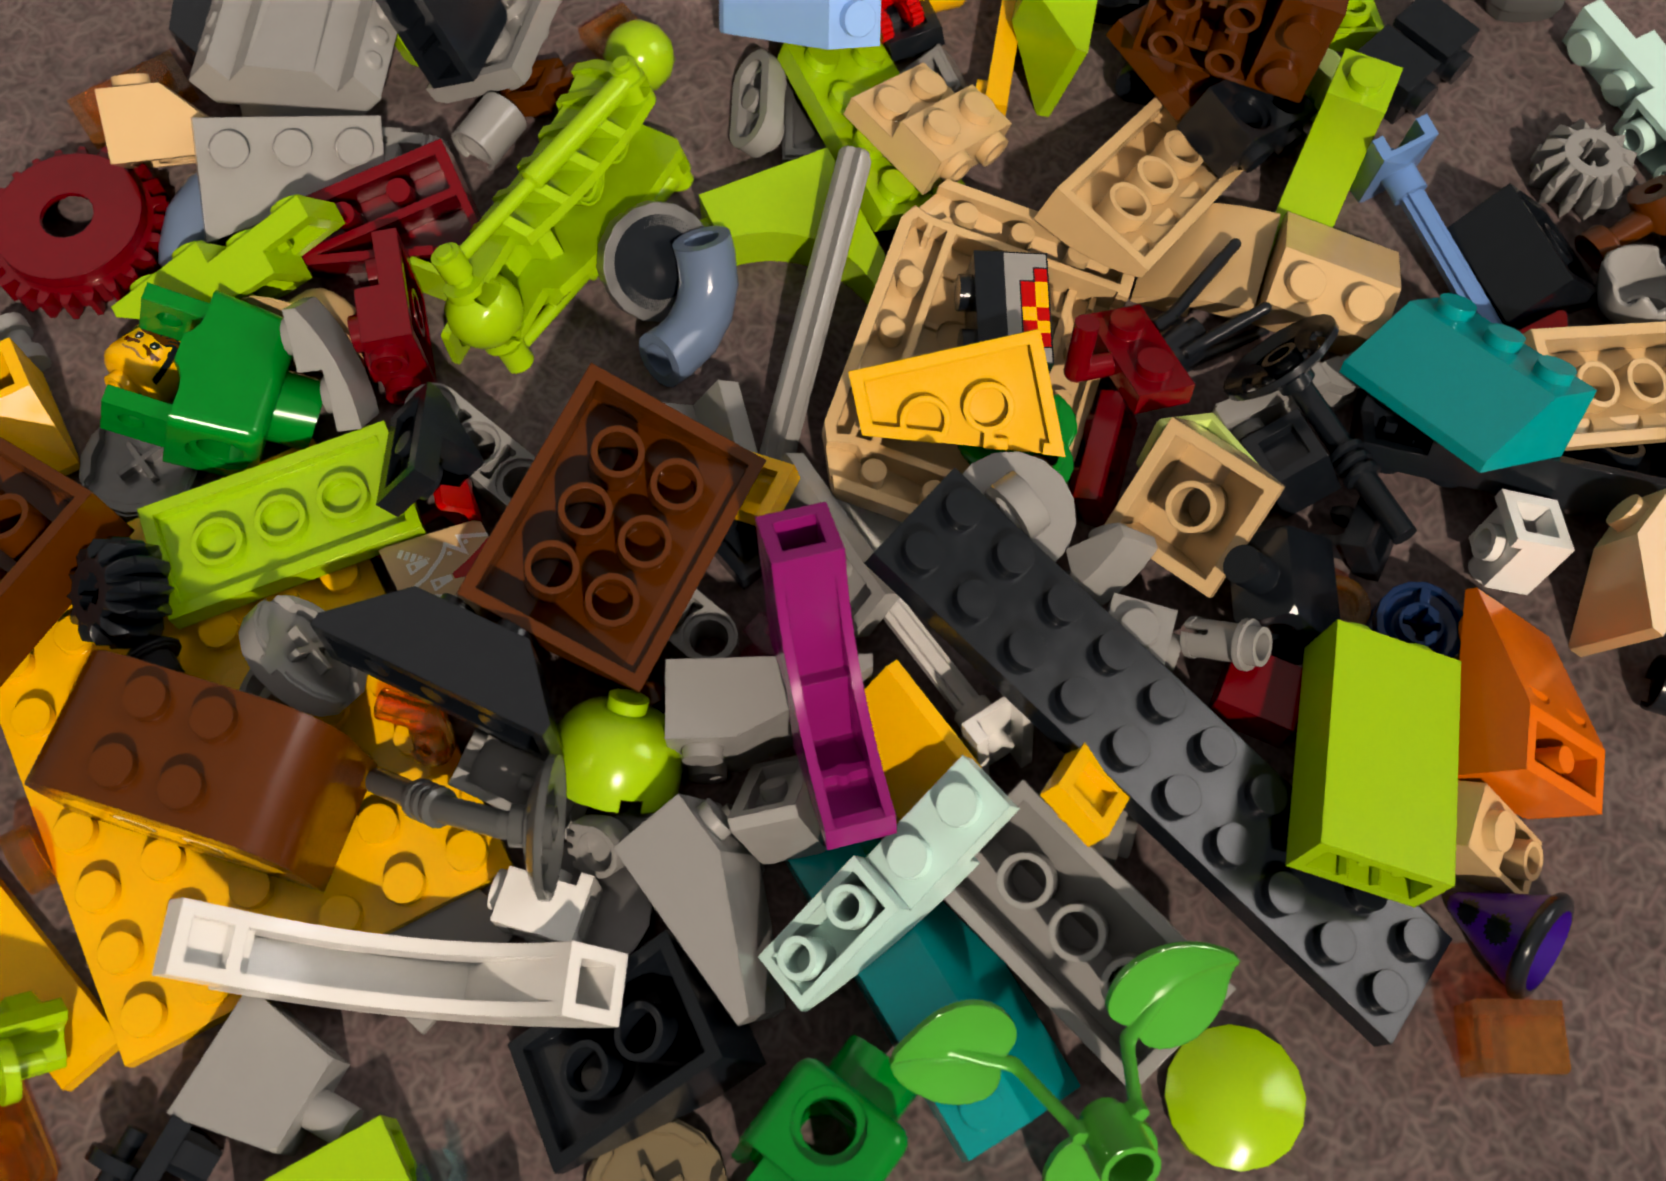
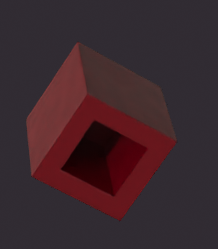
[1208,655,1303,747]

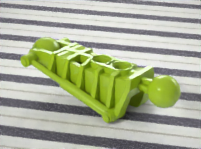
[431,19,694,374]

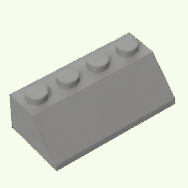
[944,780,1236,1086]

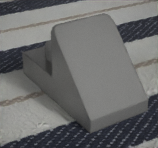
[727,755,826,864]

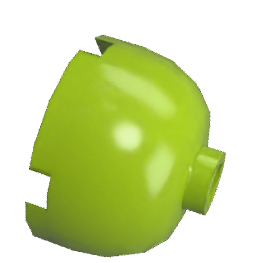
[557,689,683,814]

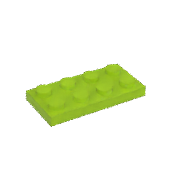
[777,42,965,232]
[137,420,427,629]

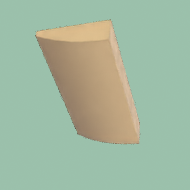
[1034,97,1244,278]
[1523,321,1666,451]

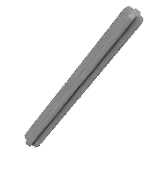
[759,146,872,460]

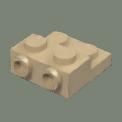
[843,63,1012,195]

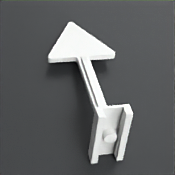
[837,499,1034,776]

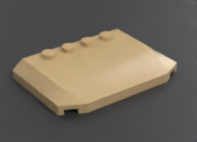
[822,179,1135,522]

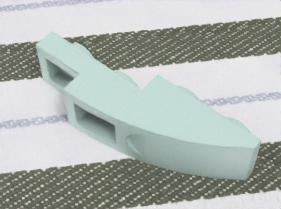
[1562,0,1666,177]
[758,755,1019,1012]

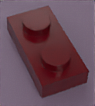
[1069,390,1138,527]

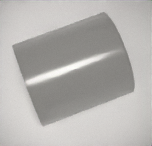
[451,92,527,171]

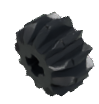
[66,536,175,649]

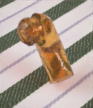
[374,687,457,767]

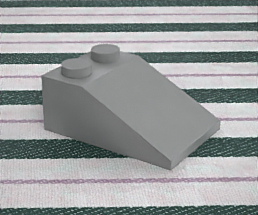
[665,654,873,784]
[613,794,786,1026]

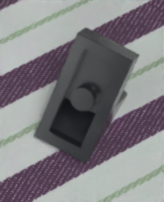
[376,382,484,517]

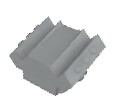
[188,0,397,117]

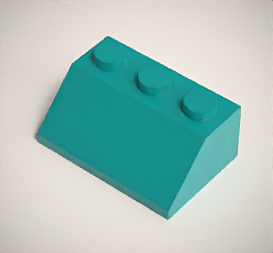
[1339,293,1597,473]

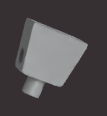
[167,995,364,1156]

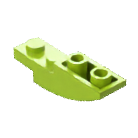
[111,194,346,319]

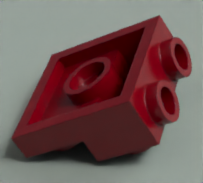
[347,227,438,405]

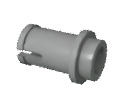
[1180,616,1272,672]

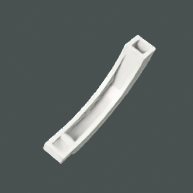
[152,897,629,1028]

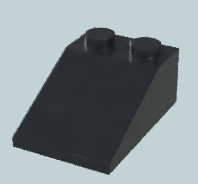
[508,929,767,1174]

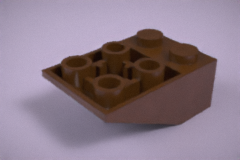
[1131,0,1349,103]

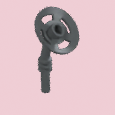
[365,754,567,902]

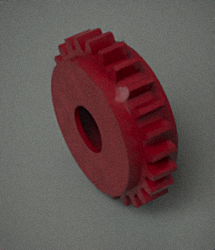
[0,146,170,319]

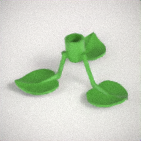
[889,941,1240,1181]

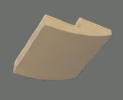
[1130,203,1281,319]

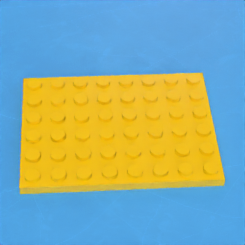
[0,439,515,1068]

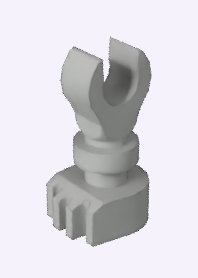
[567,801,654,878]

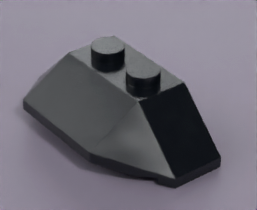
[310,586,564,762]

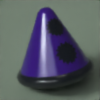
[1446,892,1575,1000]

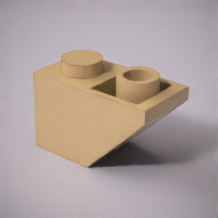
[1455,780,1543,894]

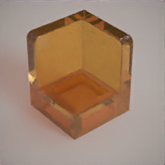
[1453,998,1571,1079]

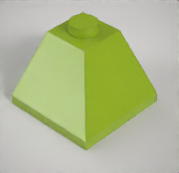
[1012,0,1097,117]

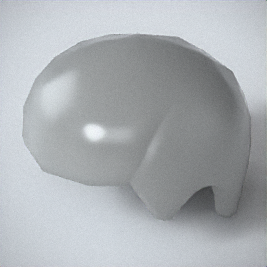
[1595,244,1666,324]

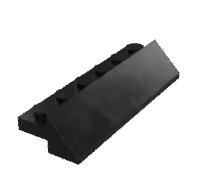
[1349,387,1666,518]

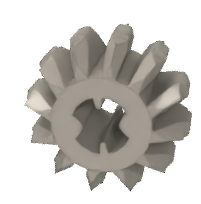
[1528,118,1637,222]

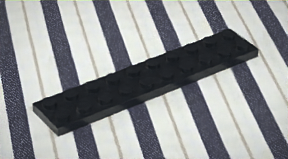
[864,468,1453,1047]

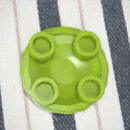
[1164,1024,1306,1172]

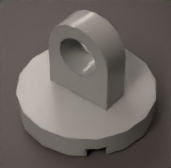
[962,452,1076,562]
[238,595,368,717]

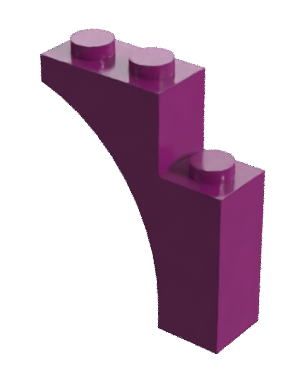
[755,501,897,850]

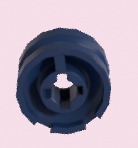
[1364,581,1463,658]

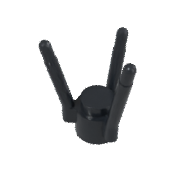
[1152,238,1272,373]

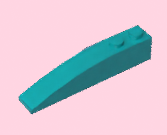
[784,838,1081,1162]

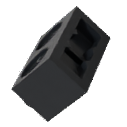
[1176,80,1318,179]

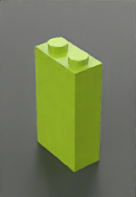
[1285,619,1461,908]

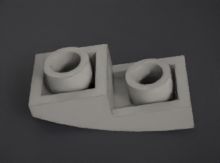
[280,296,379,432]
[1065,523,1158,606]

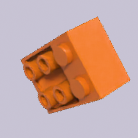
[1458,587,1605,819]

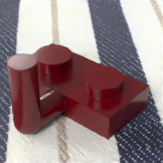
[1063,304,1196,414]

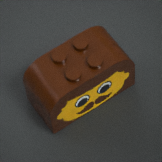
[24,650,378,892]

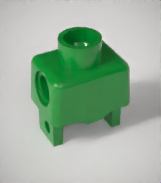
[100,282,323,477]
[731,1035,917,1181]

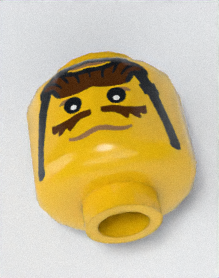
[104,324,181,404]

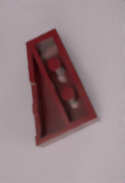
[302,138,481,277]

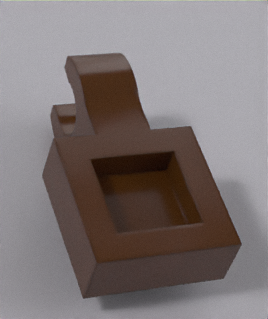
[498,57,580,118]

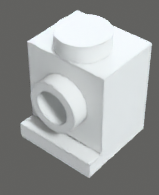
[1468,489,1575,595]
[487,866,603,943]

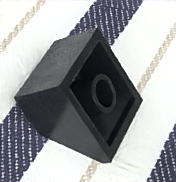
[1447,183,1597,330]

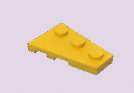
[848,329,1066,457]

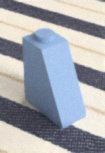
[719,0,881,50]

